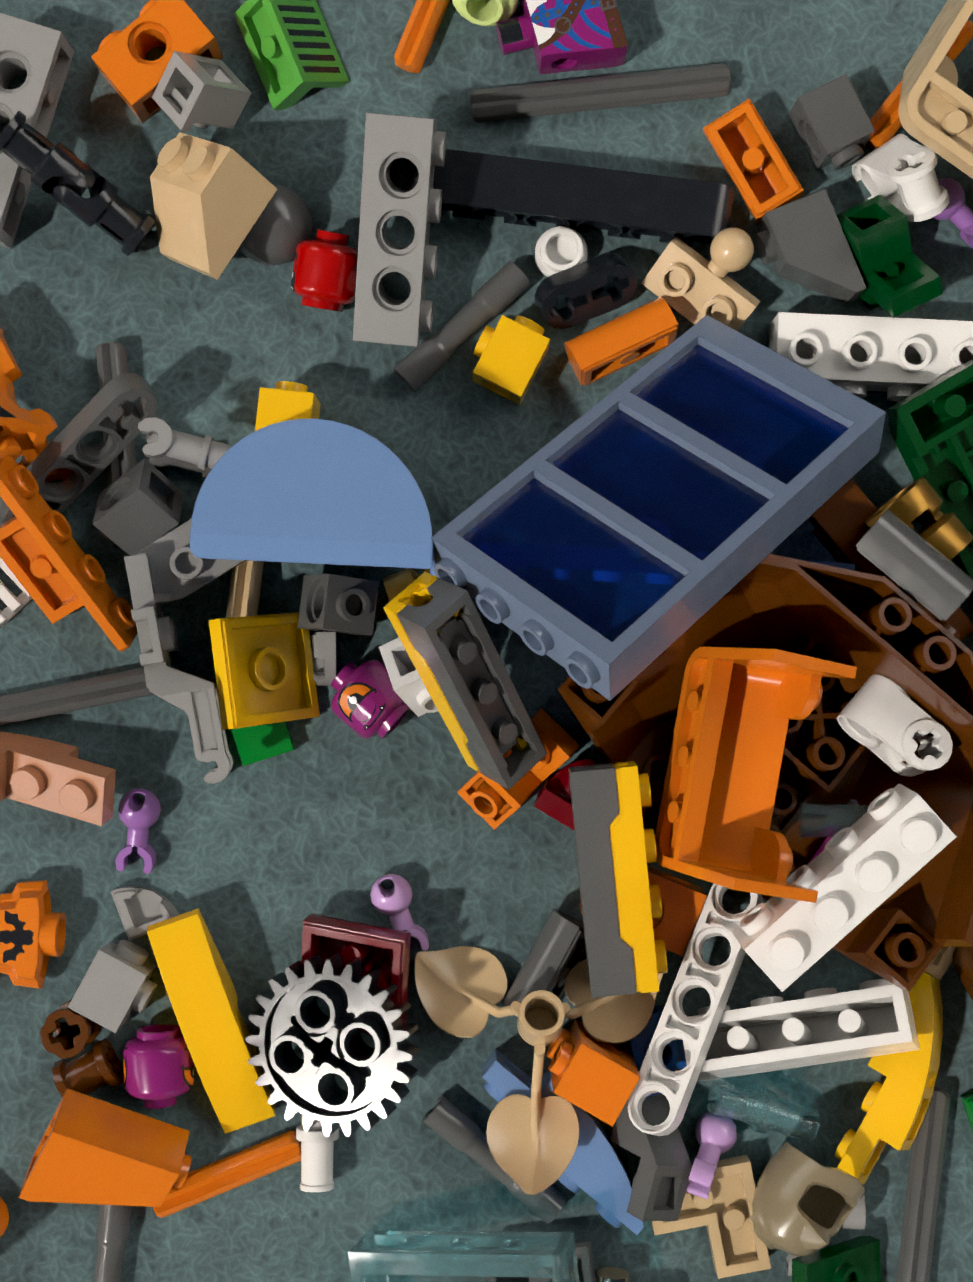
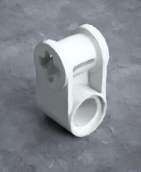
[852,134,949,222]
[837,674,953,777]

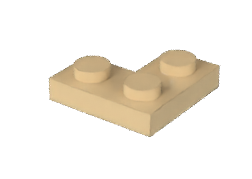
[651,1155,771,1279]

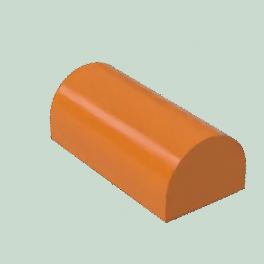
[703,98,804,223]
[564,297,679,386]

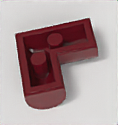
[301,914,411,1034]

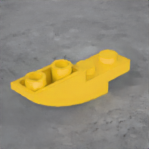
[835,972,943,1185]

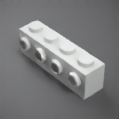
[769,312,973,402]
[732,784,957,992]
[683,979,920,1081]

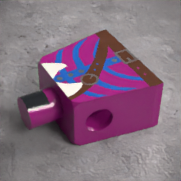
[496,0,628,74]

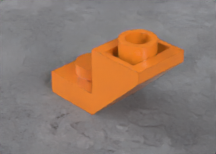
[457,708,580,830]

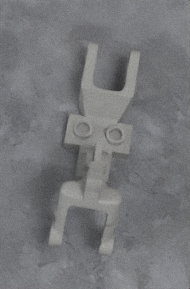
[124,417,245,784]

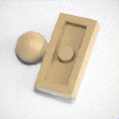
[641,228,761,331]

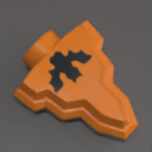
[0,880,66,989]

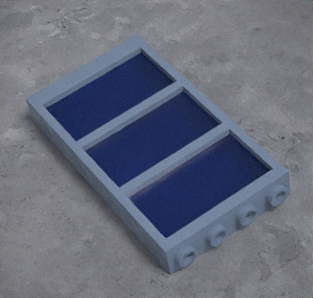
[431,315,886,701]

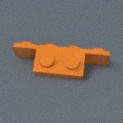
[0,455,138,652]

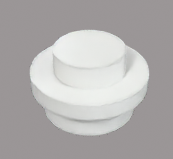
[535,226,588,277]

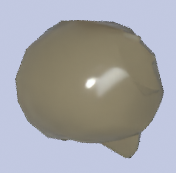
[751,1142,865,1256]

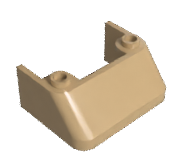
[898,0,973,179]

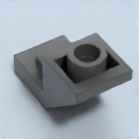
[610,1094,692,1221]

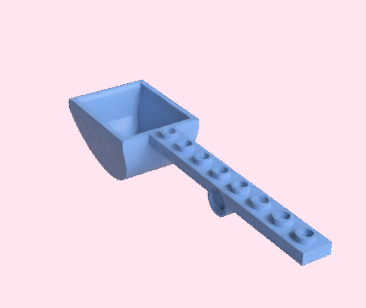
[190,419,855,588]

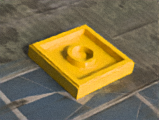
[209,612,320,730]

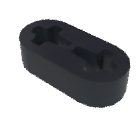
[535,253,637,329]

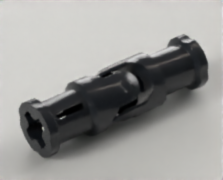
[0,111,155,256]

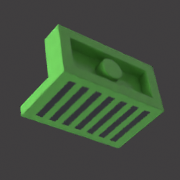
[234,0,349,110]

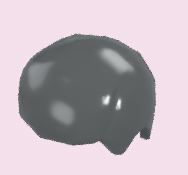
[238,183,313,266]

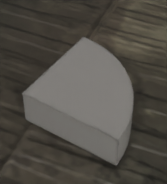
[312,632,336,686]
[110,886,179,941]

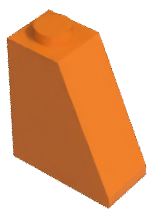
[19,1088,192,1207]

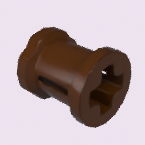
[40,1000,101,1059]
[52,1039,124,1097]

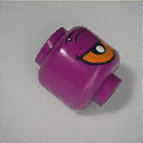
[331,660,411,739]
[123,1024,194,1109]

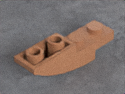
[0,731,116,826]

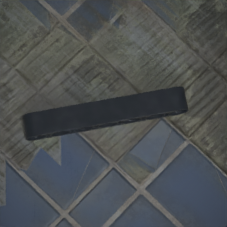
[390,149,735,246]

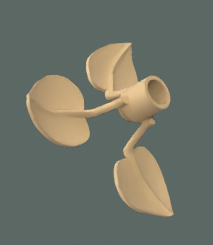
[415,946,663,1195]

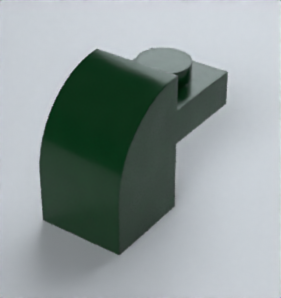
[837,195,943,318]

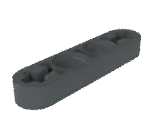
[0,373,158,524]

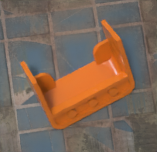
[655,647,857,903]

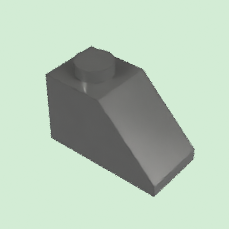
[754,189,866,304]

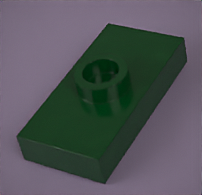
[792,1236,881,1282]

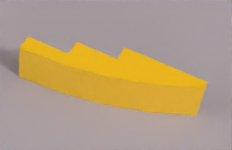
[147,908,276,1134]

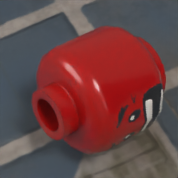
[291,230,358,312]

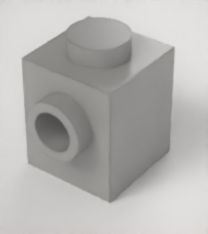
[68,940,158,1033]

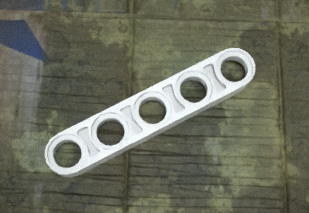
[627,884,763,1136]

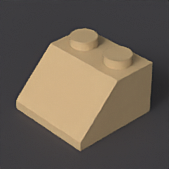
[150,132,277,280]

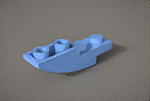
[482,1049,644,1235]

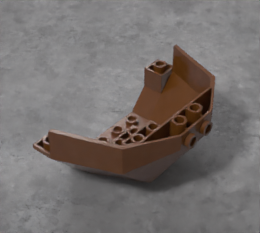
[558,554,973,991]

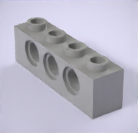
[0,13,75,249]
[353,113,446,347]

